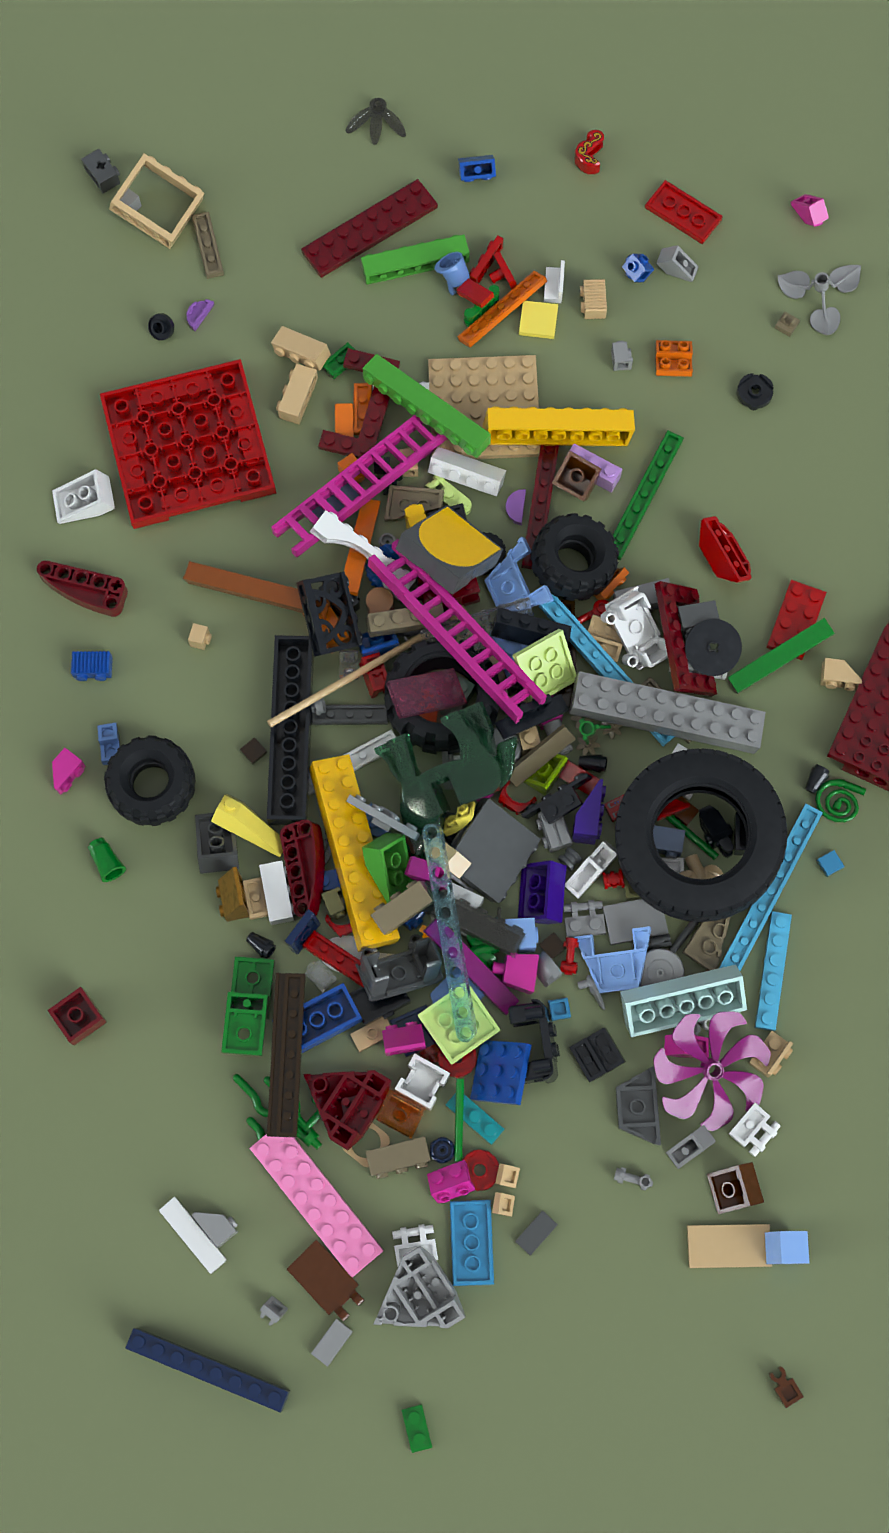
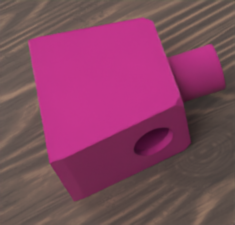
[491,954,539,995]

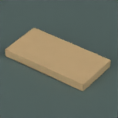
[687,1224,772,1268]

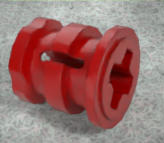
[602,869,624,889]

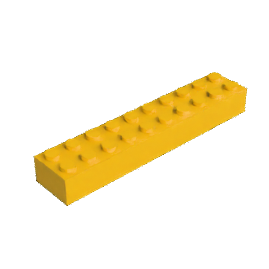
[309,754,400,952]

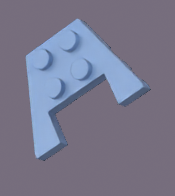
[484,537,554,611]
[574,926,651,994]

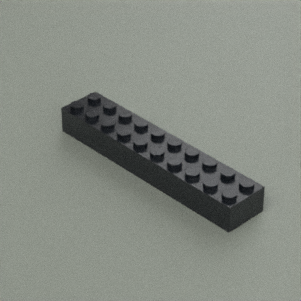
[267,635,314,825]

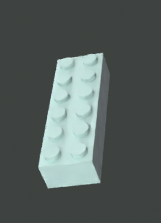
[620,964,747,1037]

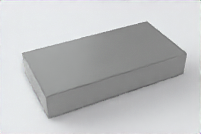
[311,1319,353,1367]

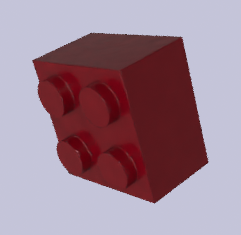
[47,987,107,1045]

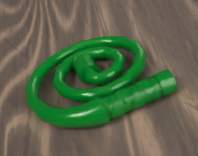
[815,779,866,822]

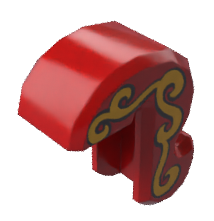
[574,129,604,174]

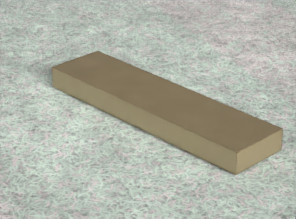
[192,212,224,279]
[504,724,576,787]

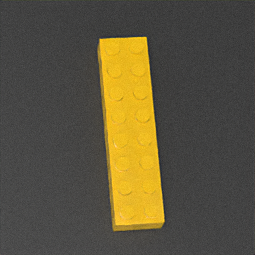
[483,406,635,446]

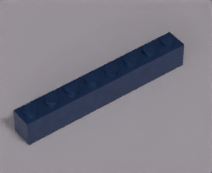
[125,1328,290,1413]

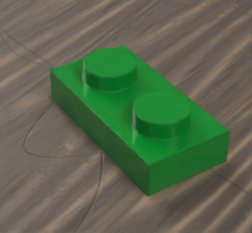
[322,342,355,379]
[402,1404,432,1453]

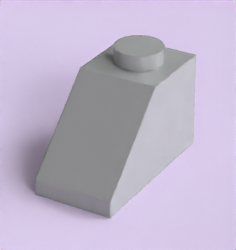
[656,245,699,282]
[666,1125,716,1169]
[192,1212,238,1248]

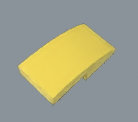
[443,801,476,837]

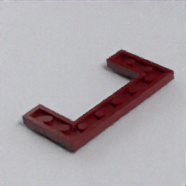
[318,348,400,459]
[654,581,717,697]

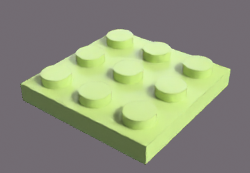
[513,629,577,702]
[417,981,501,1065]

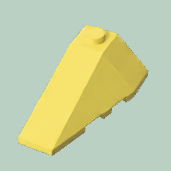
[211,794,283,857]

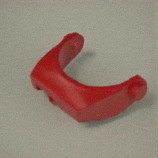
[498,779,537,815]
[325,915,353,938]

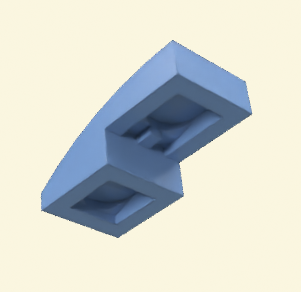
[97,723,120,765]

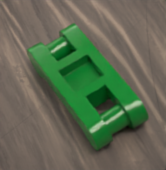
[464,285,499,327]

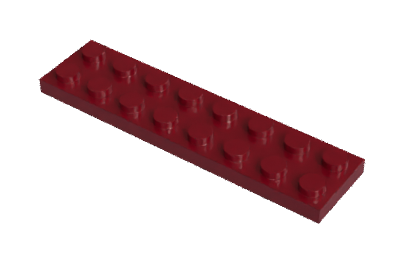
[301,179,438,278]

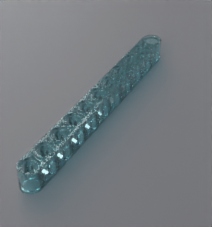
[422,824,477,1042]

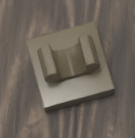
[775,312,800,337]

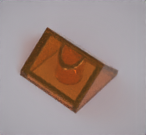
[376,1089,426,1139]

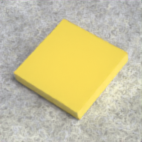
[519,301,558,339]

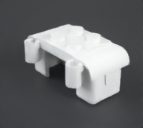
[601,586,668,670]

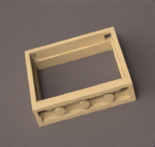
[109,153,205,249]

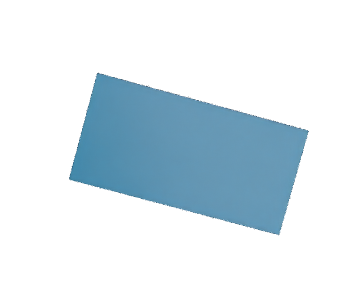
[450,1200,494,1286]

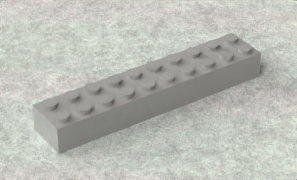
[569,671,766,754]

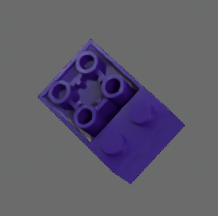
[572,779,606,845]

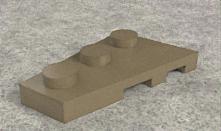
[384,485,445,522]
[682,917,730,971]

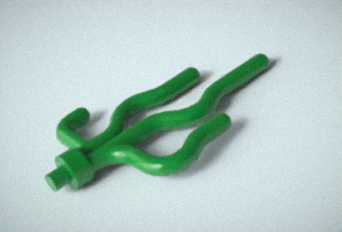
[233,1074,322,1150]

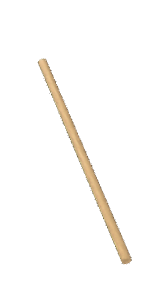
[267,625,445,728]

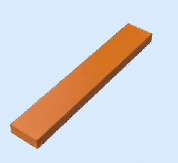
[457,271,547,348]
[344,499,381,596]

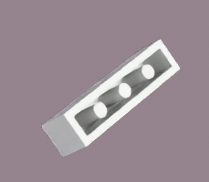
[428,447,506,496]

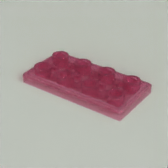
[386,668,467,719]

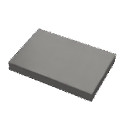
[602,899,668,945]

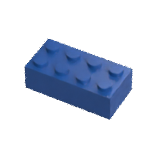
[272,983,362,1053]

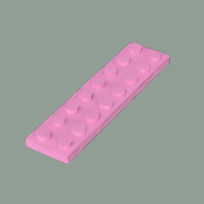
[249,1134,384,1277]

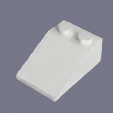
[52,469,115,524]

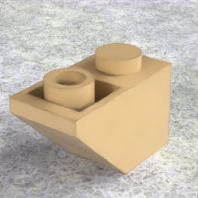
[820,658,862,691]

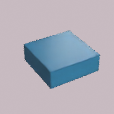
[817,850,845,877]
[548,997,571,1021]

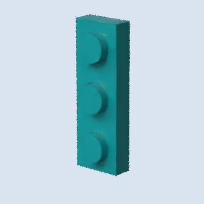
[445,1093,505,1145]

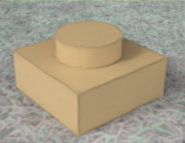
[495,1163,520,1188]
[492,1192,515,1217]

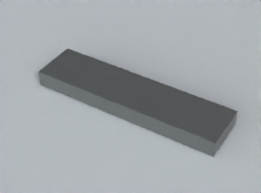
[312,704,388,725]

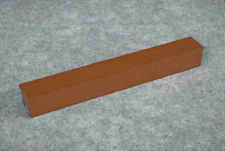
[183,561,330,619]

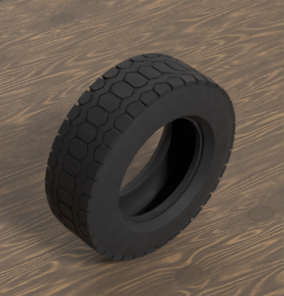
[615,748,787,922]

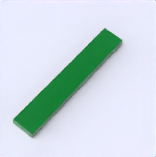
[727,618,835,694]

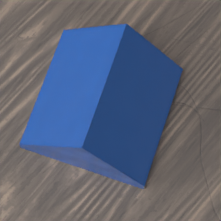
[358,632,399,657]

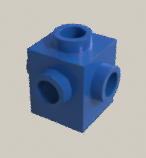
[622,254,654,282]

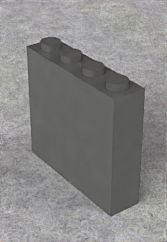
[450,798,541,903]

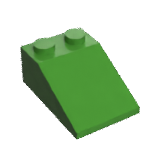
[362,832,413,903]

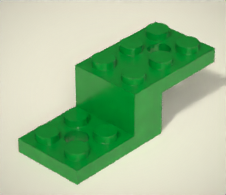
[221,957,275,1056]

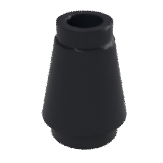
[579,754,607,773]
[805,764,830,794]
[246,932,276,958]

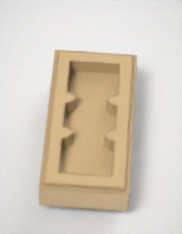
[350,1017,390,1053]

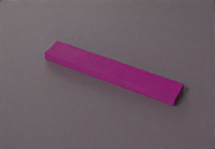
[424,917,519,1015]

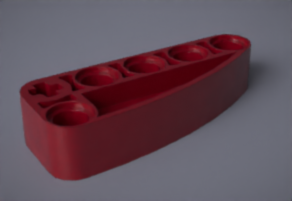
[37,561,128,617]
[280,819,325,917]

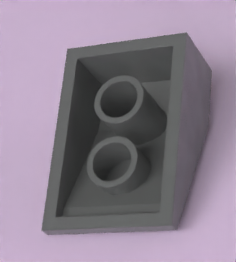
[195,813,239,874]

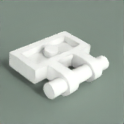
[729,1103,781,1157]
[392,1224,438,1267]

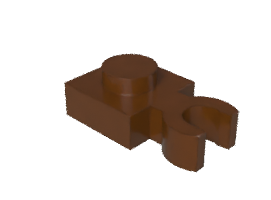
[769,1366,804,1408]

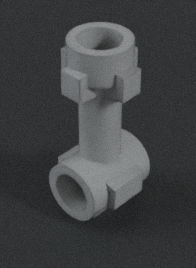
[614,1167,653,1191]

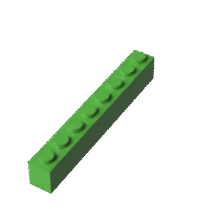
[363,354,491,458]

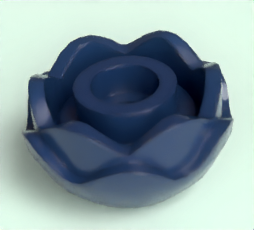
[430,1137,454,1163]

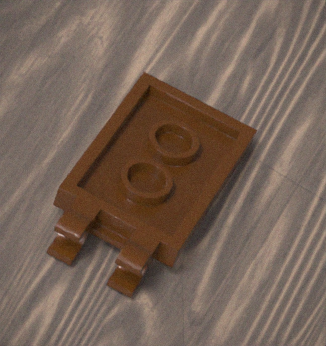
[287,1240,365,1321]

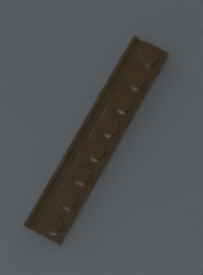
[267,973,306,1138]

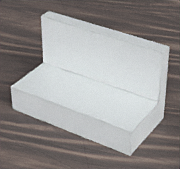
[544,260,565,303]

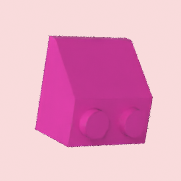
[382,1021,426,1056]

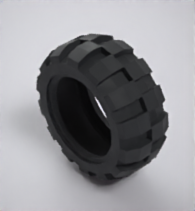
[384,639,500,755]

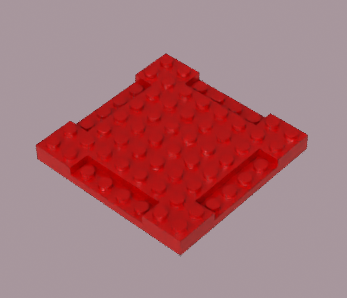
[100,359,276,529]

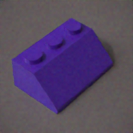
[518,860,566,924]

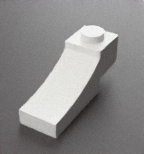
[565,840,617,898]

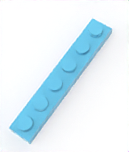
[755,911,792,1031]

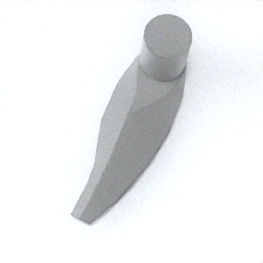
[577,975,605,1010]

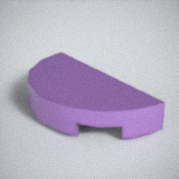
[187,299,215,331]
[505,489,526,526]

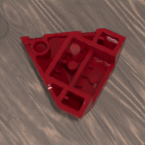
[303,1070,392,1151]

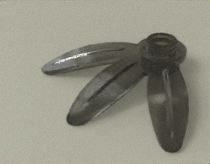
[346,98,406,145]

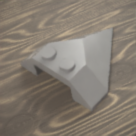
[373,1246,466,1328]

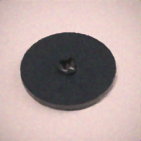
[685,619,742,676]

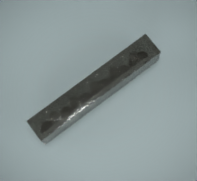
[422,880,526,958]

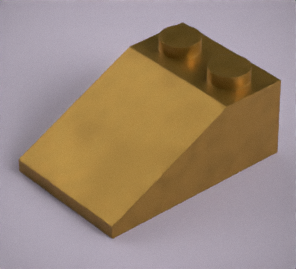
[216,867,249,922]

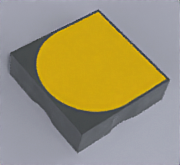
[396,505,503,594]

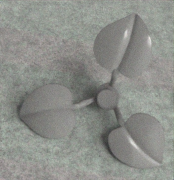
[778,265,861,335]

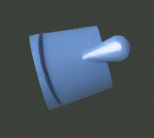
[435,252,470,296]

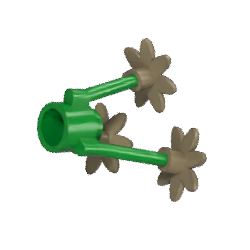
[571,715,622,756]

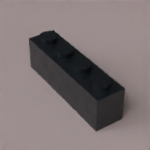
[491,607,572,645]

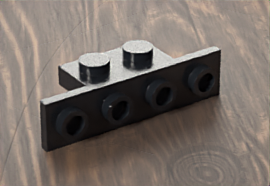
[494,694,570,740]
[521,773,593,824]

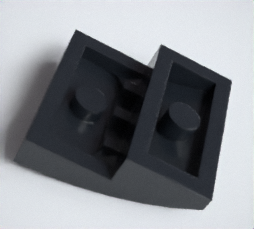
[569,1027,626,1083]

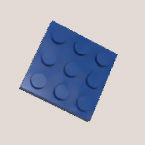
[470,1040,532,1105]

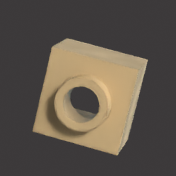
[188,623,212,650]

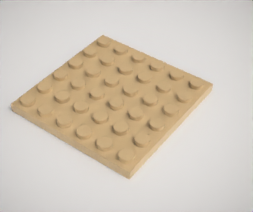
[428,355,540,459]

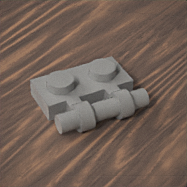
[563,900,606,938]

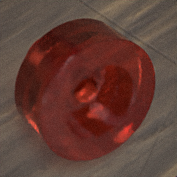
[419,1044,440,1064]

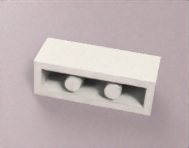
[259,860,296,925]

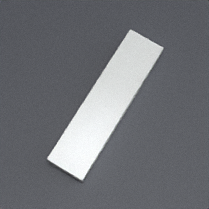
[159,1197,227,1274]

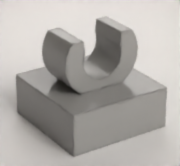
[260,1296,288,1326]

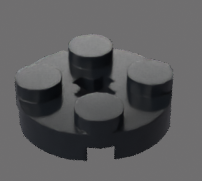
[736,373,774,411]

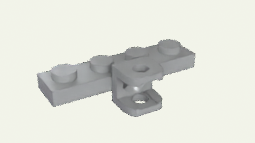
[346,794,420,841]

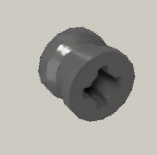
[557,847,582,872]

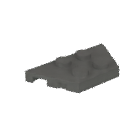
[615,1066,661,1146]

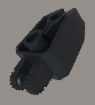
[699,805,734,858]

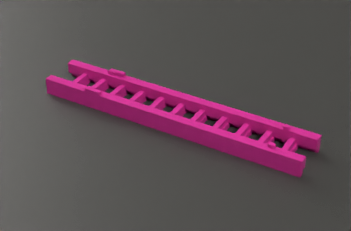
[271,396,448,558]
[368,539,547,724]

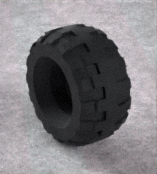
[530,513,619,601]
[104,735,196,826]

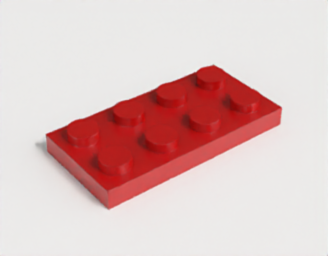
[766,580,827,660]

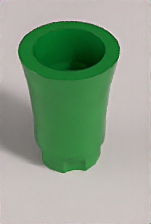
[88,837,126,882]

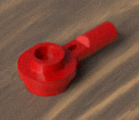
[576,599,609,624]

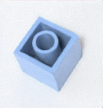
[504,918,538,954]
[765,1231,809,1264]

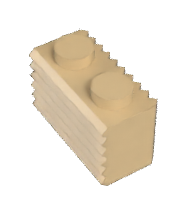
[579,279,607,319]

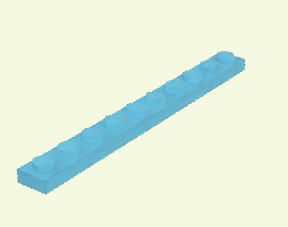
[538,594,675,747]
[719,804,823,971]

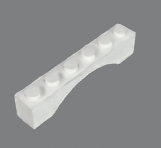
[310,510,416,600]

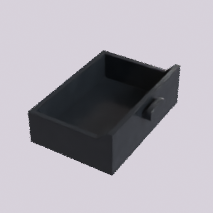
[349,987,411,1026]

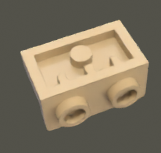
[748,1030,793,1077]

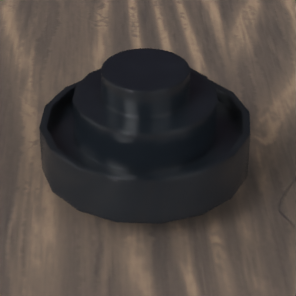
[148,313,174,340]

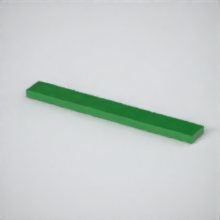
[613,430,684,561]

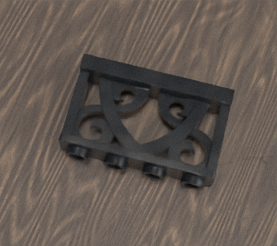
[296,571,363,657]

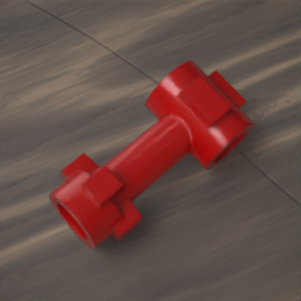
[560,937,579,975]

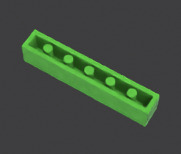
[361,234,470,285]

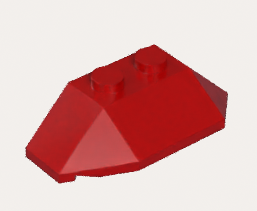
[699,516,752,583]

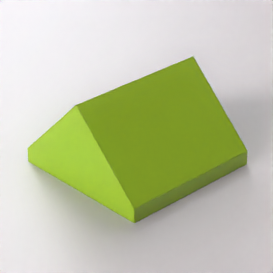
[524,754,568,796]

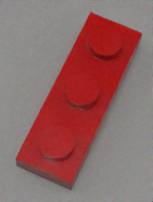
[469,235,504,284]

